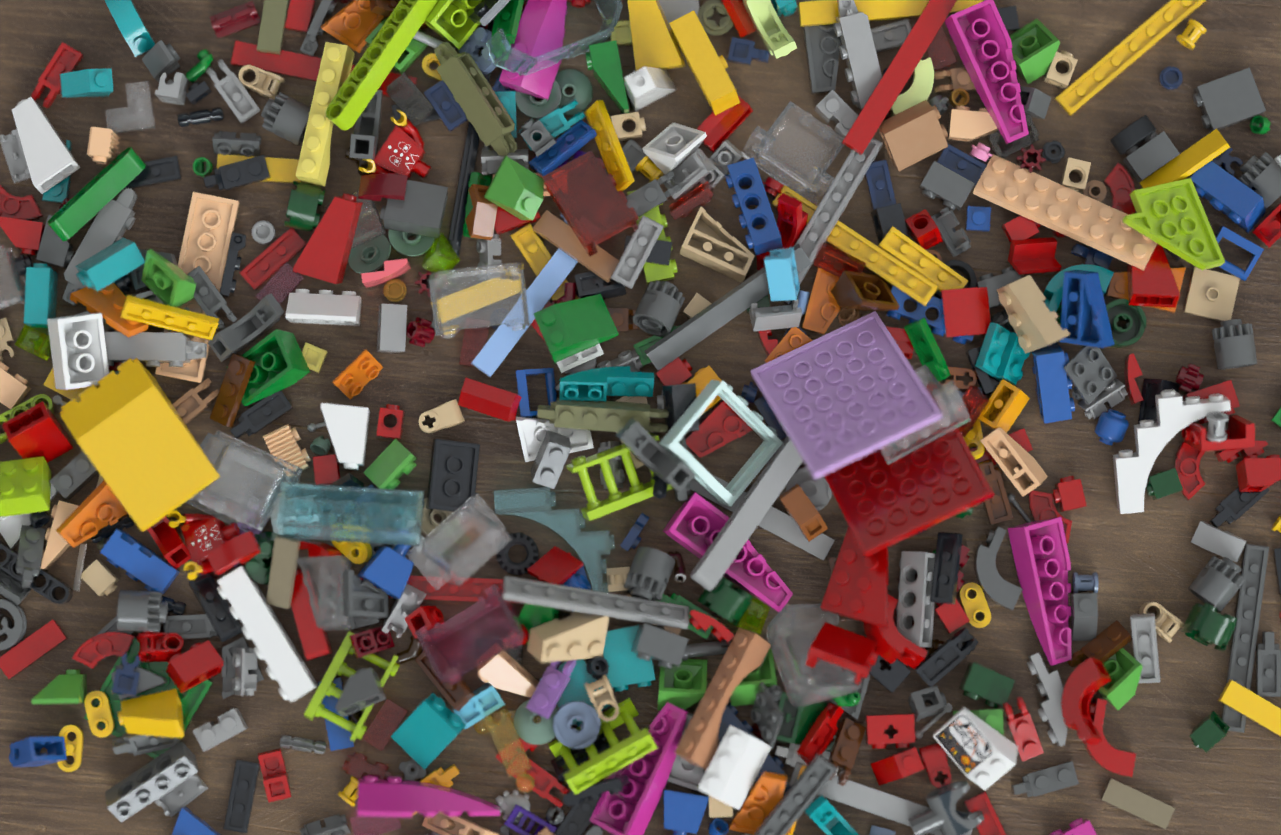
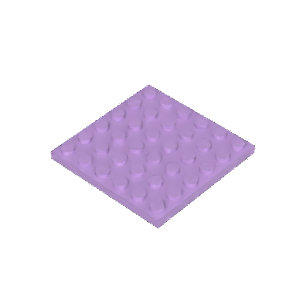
[750,311,942,479]

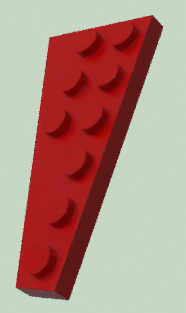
[820,526,888,629]

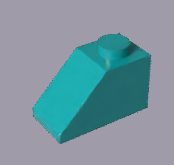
[60,68,113,98]

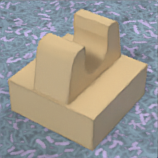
[606,567,630,592]

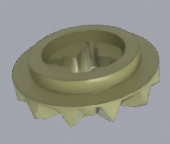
[698,0,734,36]

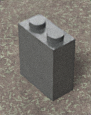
[1193,67,1266,133]
[380,180,448,238]

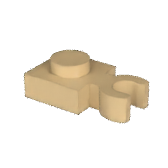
[0,318,15,361]

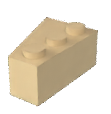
[679,207,755,283]
[997,275,1070,354]
[527,611,609,662]

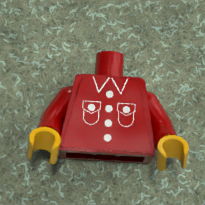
[359,110,431,179]
[168,510,241,580]

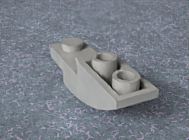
[1027,652,1067,747]

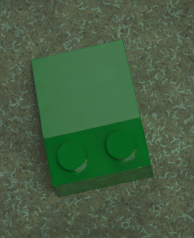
[585,40,629,114]
[533,294,619,363]
[227,329,310,406]

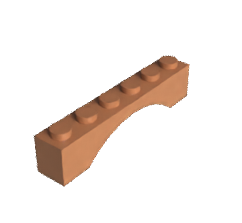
[674,628,771,770]

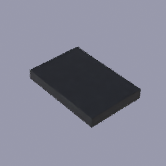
[426,438,480,514]

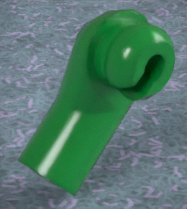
[186,49,213,82]
[826,683,861,707]

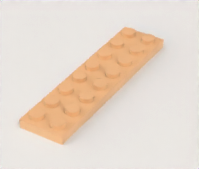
[973,154,1158,271]
[155,192,240,383]

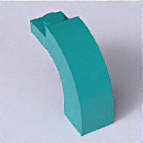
[105,0,155,57]
[1043,264,1114,313]
[805,795,859,835]

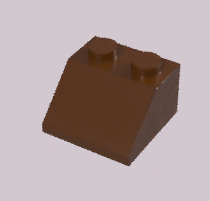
[831,271,900,312]

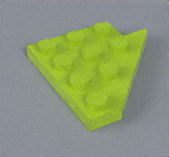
[1122,178,1225,270]

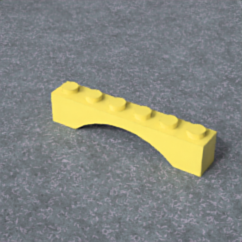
[295,42,355,187]

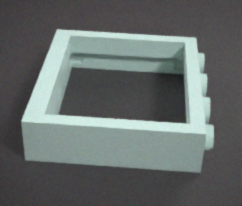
[659,380,783,507]

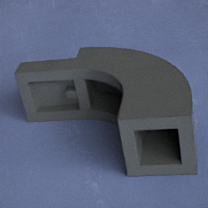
[349,90,383,160]
[208,293,284,362]
[616,418,695,492]
[974,527,1022,610]

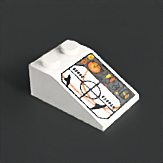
[933,707,1018,790]

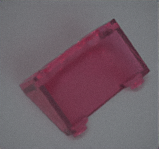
[415,585,525,685]

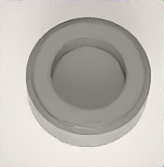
[252,220,276,244]

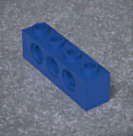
[725,157,782,255]
[887,285,974,345]

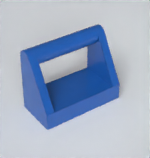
[1215,225,1264,281]
[516,368,557,418]

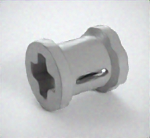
[1206,412,1228,442]

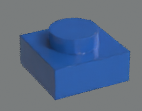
[966,206,991,232]

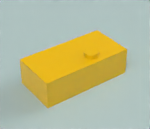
[669,10,740,115]

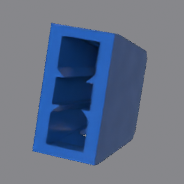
[357,539,414,599]
[9,736,67,767]
[664,789,709,835]

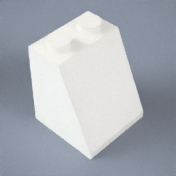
[321,403,370,470]

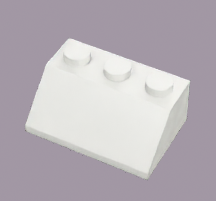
[286,289,362,326]
[47,313,109,390]
[697,725,771,810]

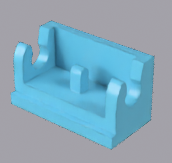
[764,247,800,301]
[452,682,505,729]

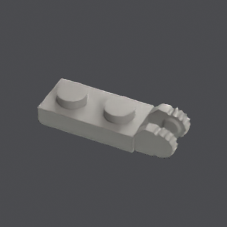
[206,59,261,123]

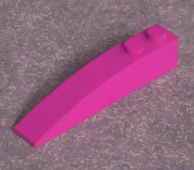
[499,0,567,100]
[944,0,1029,144]
[663,493,793,613]
[1008,517,1072,665]
[589,702,688,835]
[357,775,500,817]

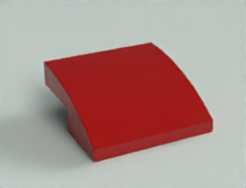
[941,287,991,338]

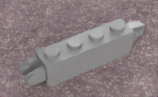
[834,0,882,109]
[62,188,137,306]
[104,332,207,367]

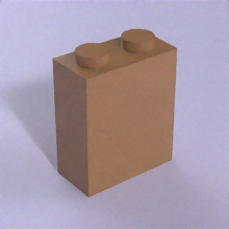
[878,100,948,171]

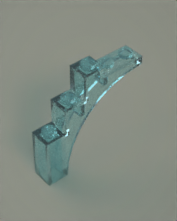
[494,487,615,593]

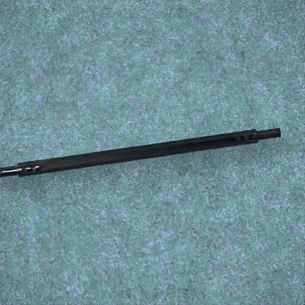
[443,17,495,286]

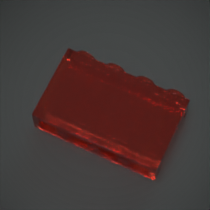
[542,151,639,257]

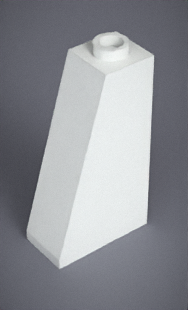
[624,66,677,111]
[12,97,80,194]

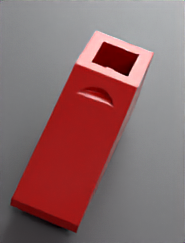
[1236,455,1281,492]

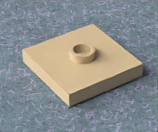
[1184,267,1240,321]

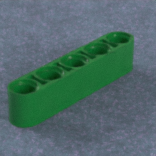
[47,147,146,241]

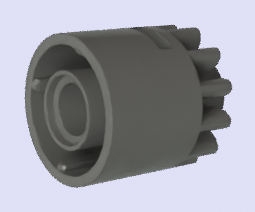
[261,92,311,146]
[1238,152,1281,209]
[633,281,685,337]
[1212,319,1258,370]
[624,547,675,601]
[1188,556,1245,613]
[117,590,168,632]

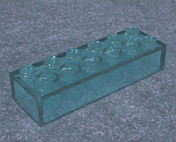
[277,483,424,546]

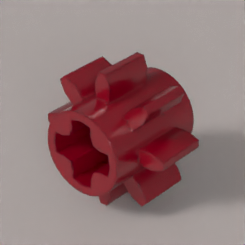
[1016,144,1046,173]
[415,268,444,298]
[406,317,435,348]
[1175,363,1204,393]

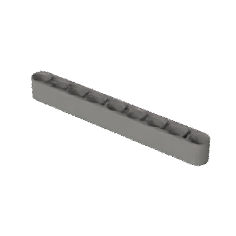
[690,435,803,591]

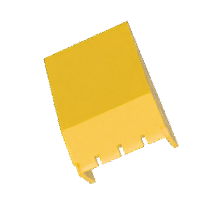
[60,358,220,532]

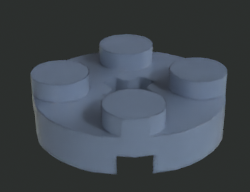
[458,27,500,75]
[553,701,601,749]

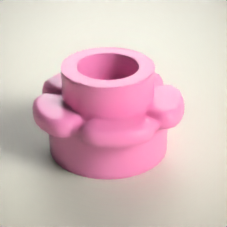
[970,142,992,162]

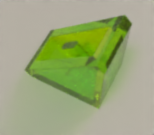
[422,234,460,276]
[15,324,51,361]
[736,594,770,636]

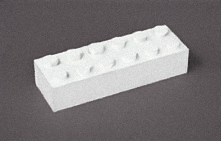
[217,566,318,702]

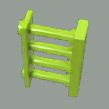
[566,432,673,521]
[304,631,400,743]
[548,698,657,795]

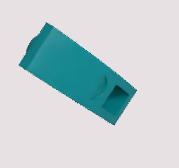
[559,366,654,401]

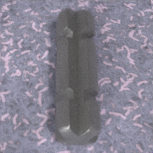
[280,735,326,754]

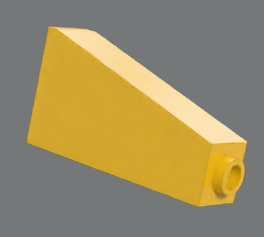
[628,0,685,71]

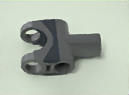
[908,781,984,835]

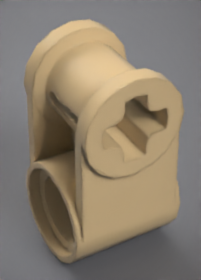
[238,65,285,100]
[418,399,465,434]
[1139,602,1184,643]
[584,674,619,721]

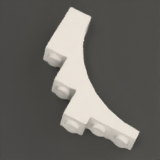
[1113,390,1231,514]

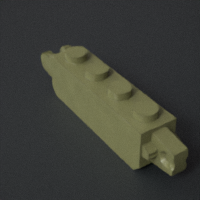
[434,41,518,157]
[537,398,669,432]

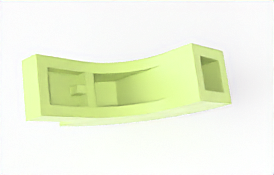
[742,0,797,59]
[889,58,934,117]

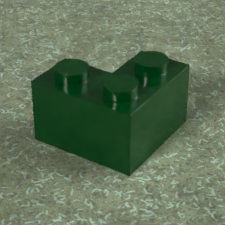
[959,662,1015,709]

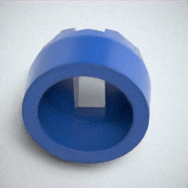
[708,818,729,835]

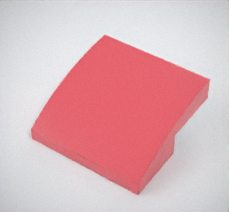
[361,259,411,288]

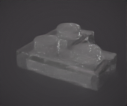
[105,81,155,133]

